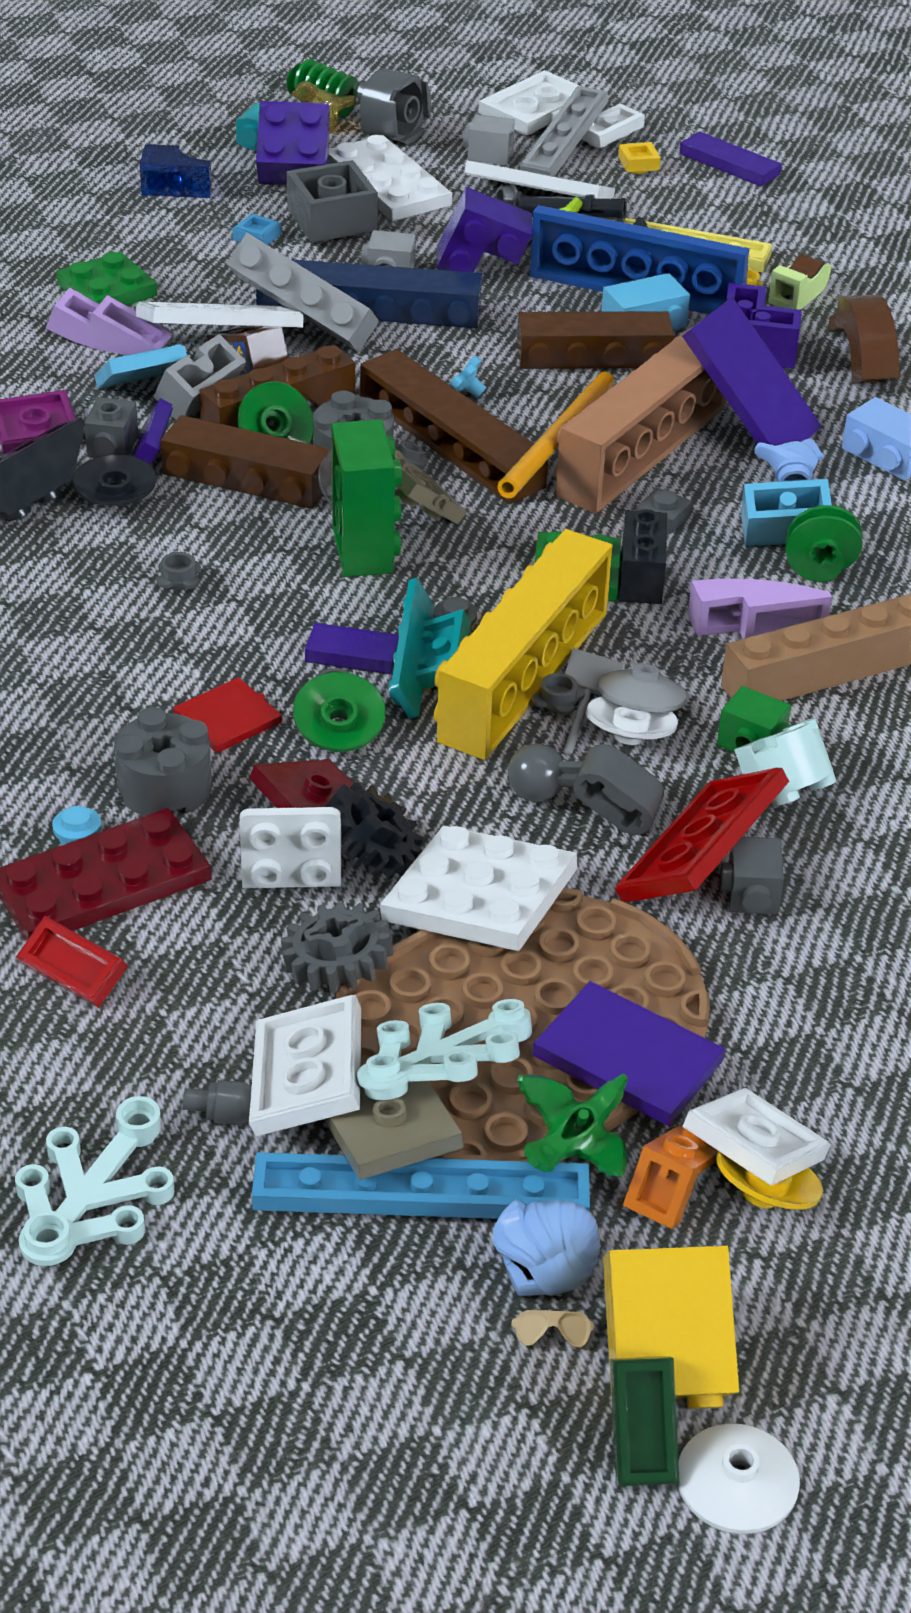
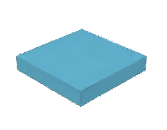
[94,344,187,389]

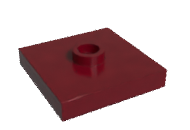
[250,759,353,808]

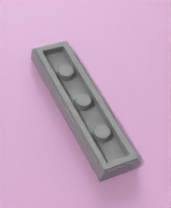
[520,86,608,177]

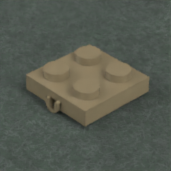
[395,450,468,525]

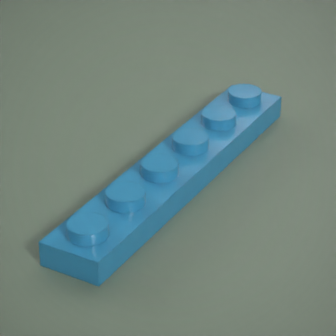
[252,1152,590,1219]

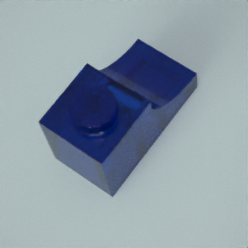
[139,144,212,198]

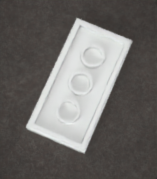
[464,160,615,199]
[136,301,303,327]

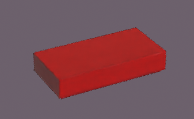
[16,916,128,1008]

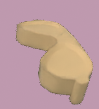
[511,1310,594,1348]

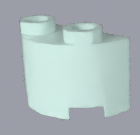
[734,718,837,806]

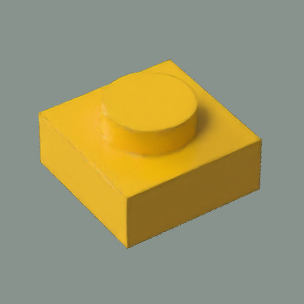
[618,142,661,174]

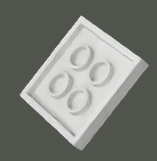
[380,825,577,951]

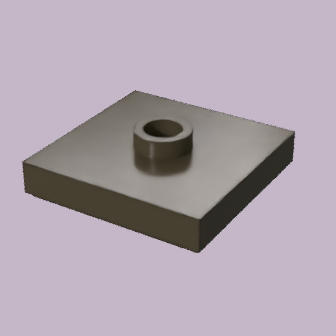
[324,1081,463,1180]

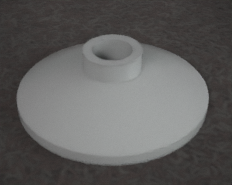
[597,663,687,713]

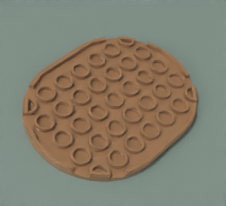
[335,888,710,1162]

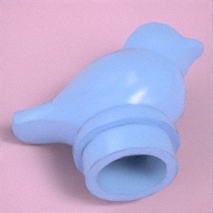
[755,439,824,482]

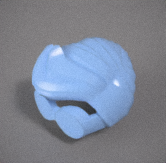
[493,1199,601,1296]

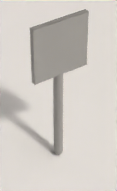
[564,648,624,755]

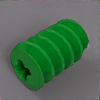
[286,58,359,118]

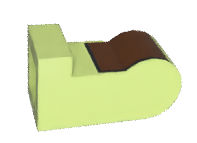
[768,254,831,310]

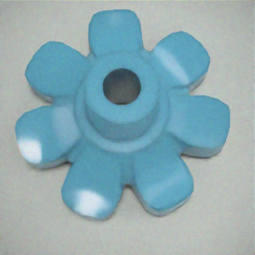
[449,356,487,399]

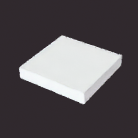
[683,1088,831,1186]

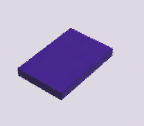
[532,981,725,1126]

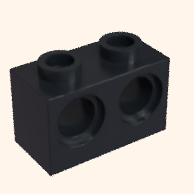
[619,509,667,604]

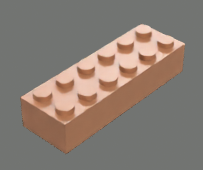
[555,326,726,514]

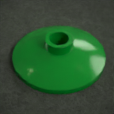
[238,381,313,444]
[293,672,385,752]

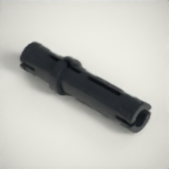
[519,194,627,221]

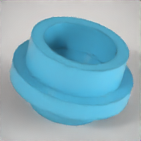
[52,806,102,845]

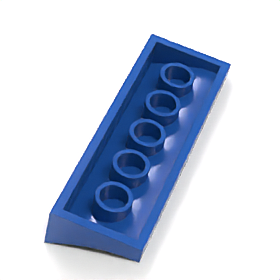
[530,205,750,314]

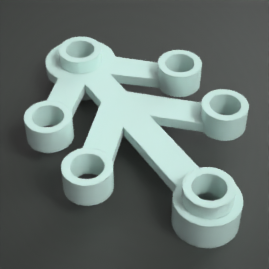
[357,999,532,1100]
[15,1096,174,1266]

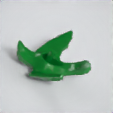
[517,1074,628,1177]

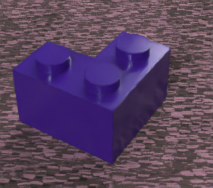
[436,187,532,272]
[726,283,802,369]

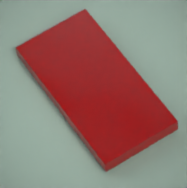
[615,767,789,902]

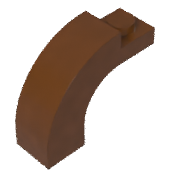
[829,295,900,383]

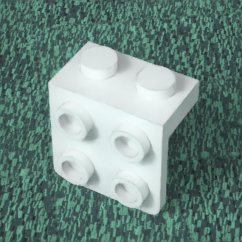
[240,807,341,888]

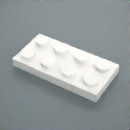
[328,135,452,221]

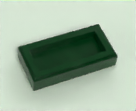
[610,1356,680,1486]

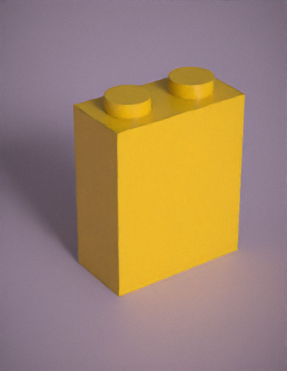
[603,1246,739,1409]

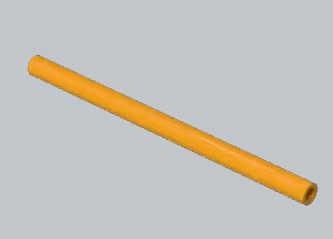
[498,372,615,498]

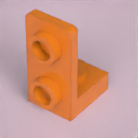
[623,1124,718,1229]

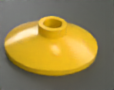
[716,1151,823,1210]

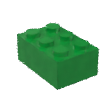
[331,419,402,577]

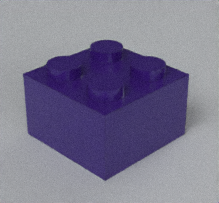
[256,101,330,185]

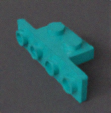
[389,578,471,719]

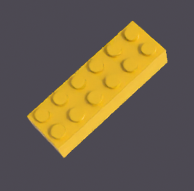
[434,529,613,760]

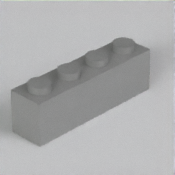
[226,233,379,353]

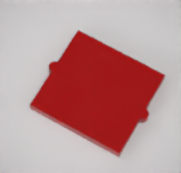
[173,677,282,753]

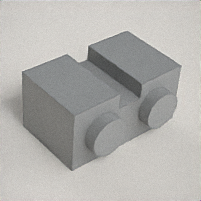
[154,334,246,420]

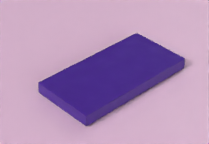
[682,297,822,446]

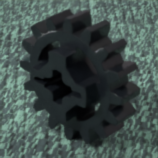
[324,782,423,879]

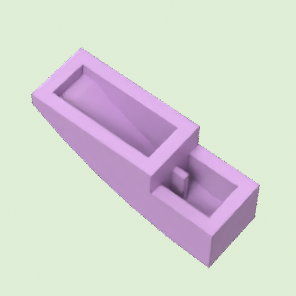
[46,288,174,355]
[688,579,832,639]

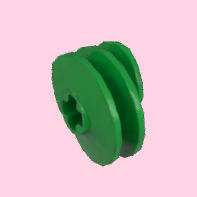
[786,505,863,582]

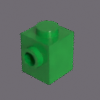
[717,686,792,752]

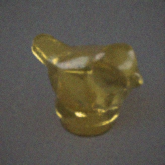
[292,81,355,133]

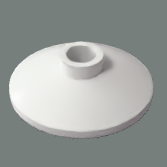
[587,696,678,745]
[678,1424,800,1534]

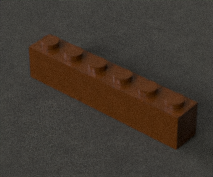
[360,349,548,505]

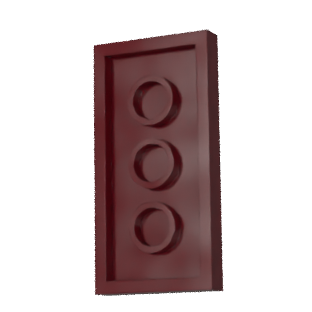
[0,808,212,941]

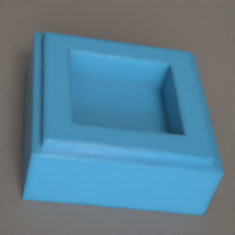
[232,213,281,245]

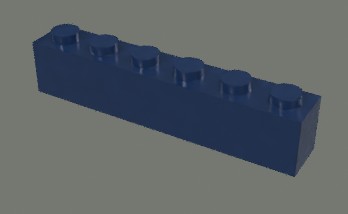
[256,259,482,328]

